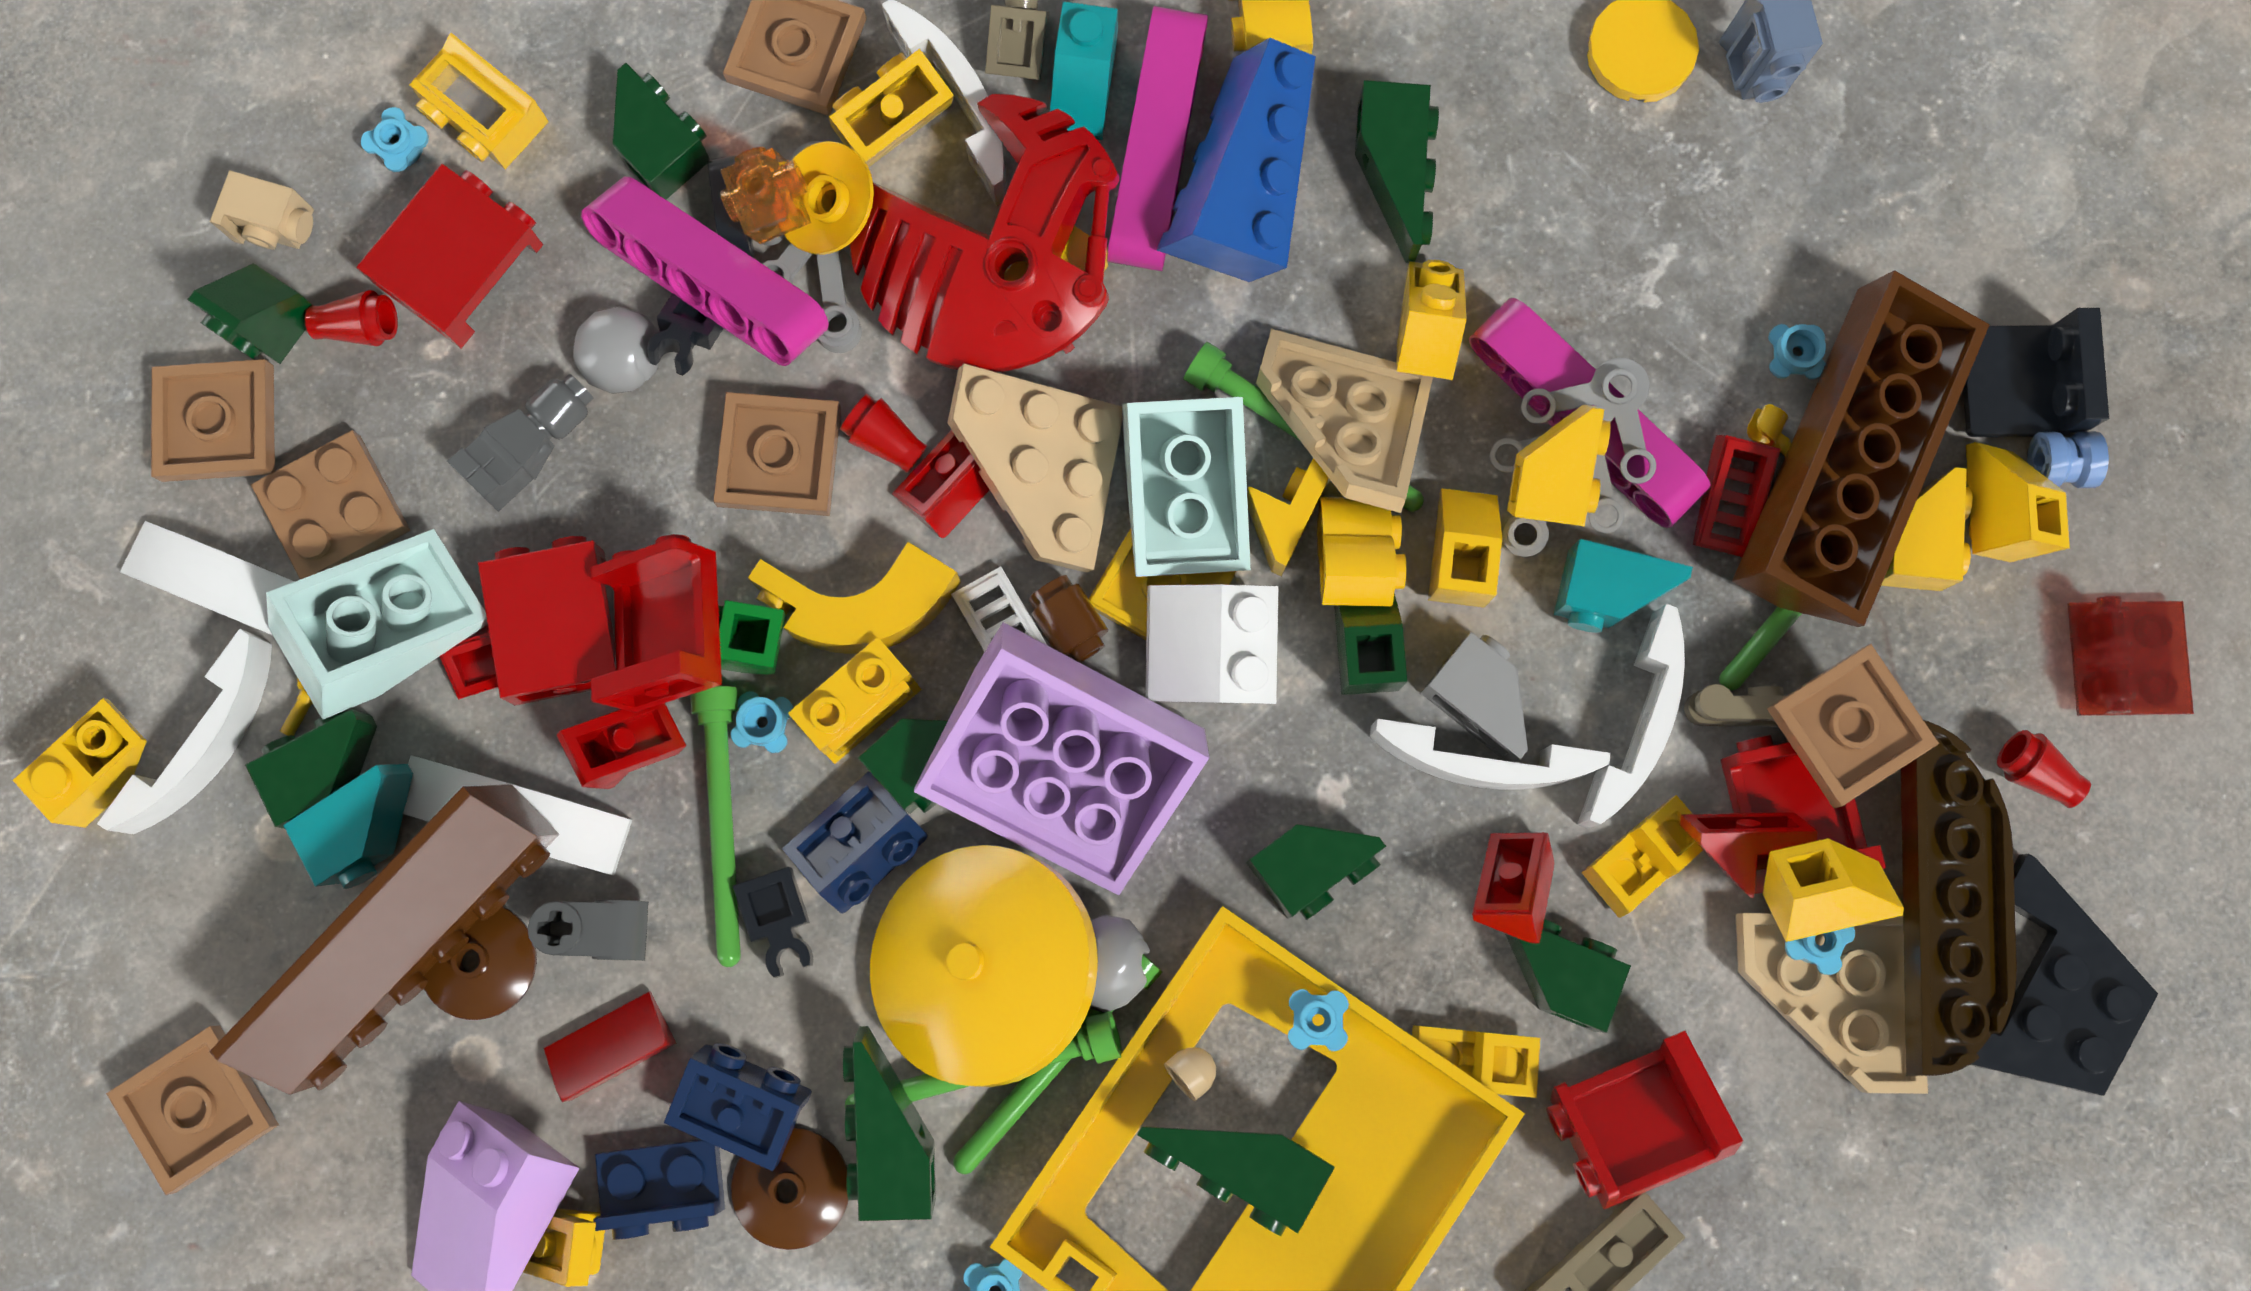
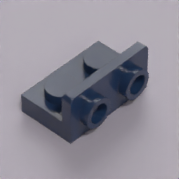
[782,771,928,913]
[664,1043,812,1171]
[593,1139,725,1240]

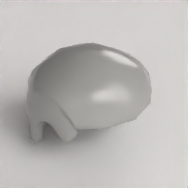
[573,307,659,394]
[1089,915,1150,1012]

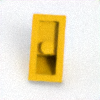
[1247,458,1329,577]
[523,1208,605,1287]

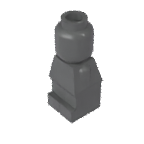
[447,373,594,512]

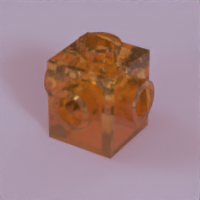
[720,147,811,244]

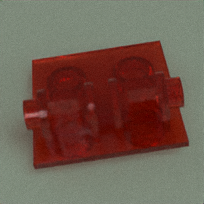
[2067,596,2194,716]

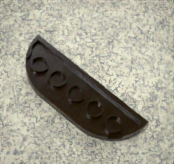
[1901,720,2017,1076]

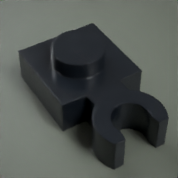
[647,293,724,376]
[733,866,814,978]

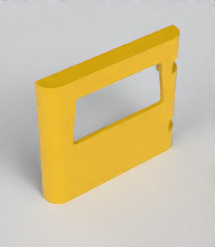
[990,906,1525,1291]

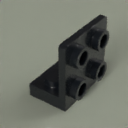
[1963,308,2110,437]

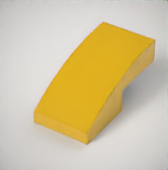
[1581,795,1703,918]
[1412,1025,1541,1098]

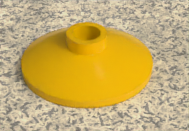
[776,141,874,255]

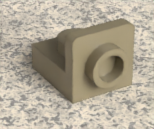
[985,0,1050,80]

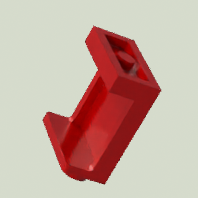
[356,164,543,349]
[591,534,722,712]
[478,536,616,706]
[1720,735,1886,894]
[1546,1031,1743,1210]

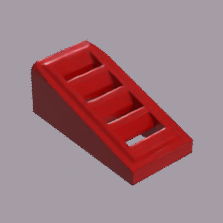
[1693,435,1781,557]

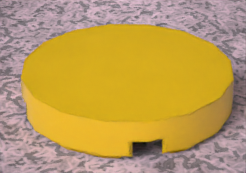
[1587,0,1699,103]

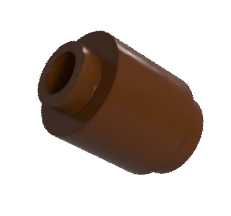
[1028,575,1109,663]

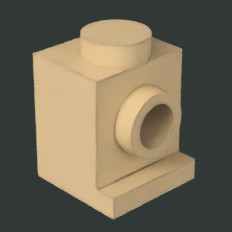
[210,170,314,250]

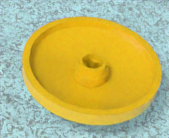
[870,845,1098,1087]

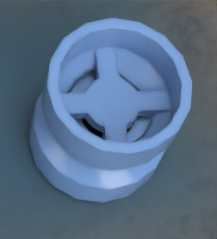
[2027,431,2109,488]

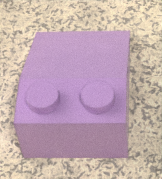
[411,1101,579,1291]

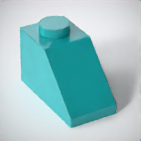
[1050,2,1118,140]
[1553,539,1693,633]
[283,764,413,889]

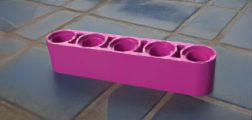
[1107,6,1208,272]
[581,176,829,366]
[1469,298,1710,528]

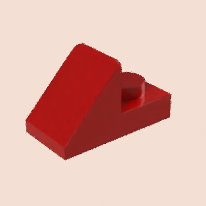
[557,703,687,789]
[1680,812,1818,898]

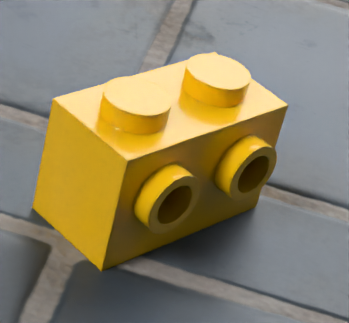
[829,48,954,168]

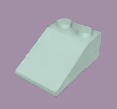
[1122,397,1251,577]
[266,529,488,720]

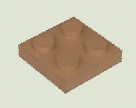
[723,0,867,116]
[151,359,275,482]
[713,392,842,516]
[251,430,411,579]
[1766,644,1939,808]
[106,1025,279,1195]

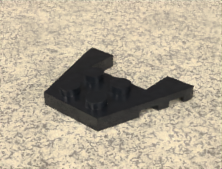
[1970,853,2158,1096]

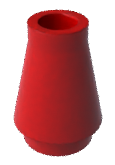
[305,290,398,346]
[840,394,927,473]
[1997,730,2091,808]

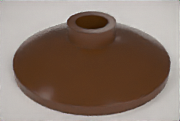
[424,907,537,1020]
[731,1128,849,1250]

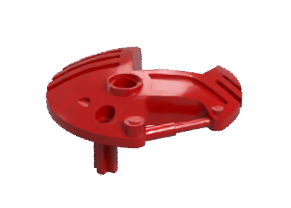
[850,94,1119,372]

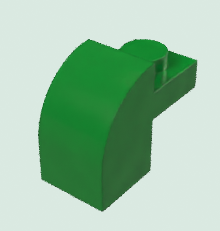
[718,600,785,674]

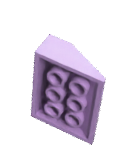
[914,622,1209,895]

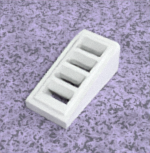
[952,566,1048,652]

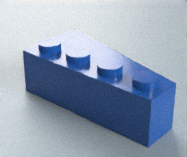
[1157,38,1316,282]

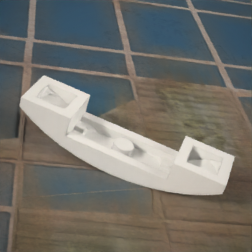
[882,0,1007,206]
[120,521,295,635]
[1577,604,1685,828]
[97,629,272,834]
[1369,719,1610,790]
[403,755,632,876]

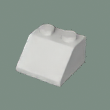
[1145,584,1278,704]

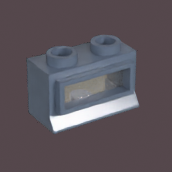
[1719,0,1823,103]

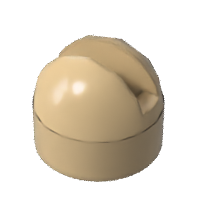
[1164,1047,1216,1101]

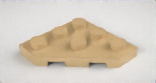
[1256,329,1433,513]
[947,364,1123,573]
[1736,913,1928,1094]

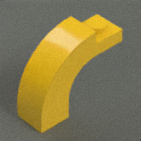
[748,542,961,654]

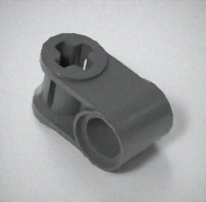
[528,900,649,961]

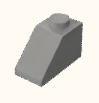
[1420,632,1528,762]

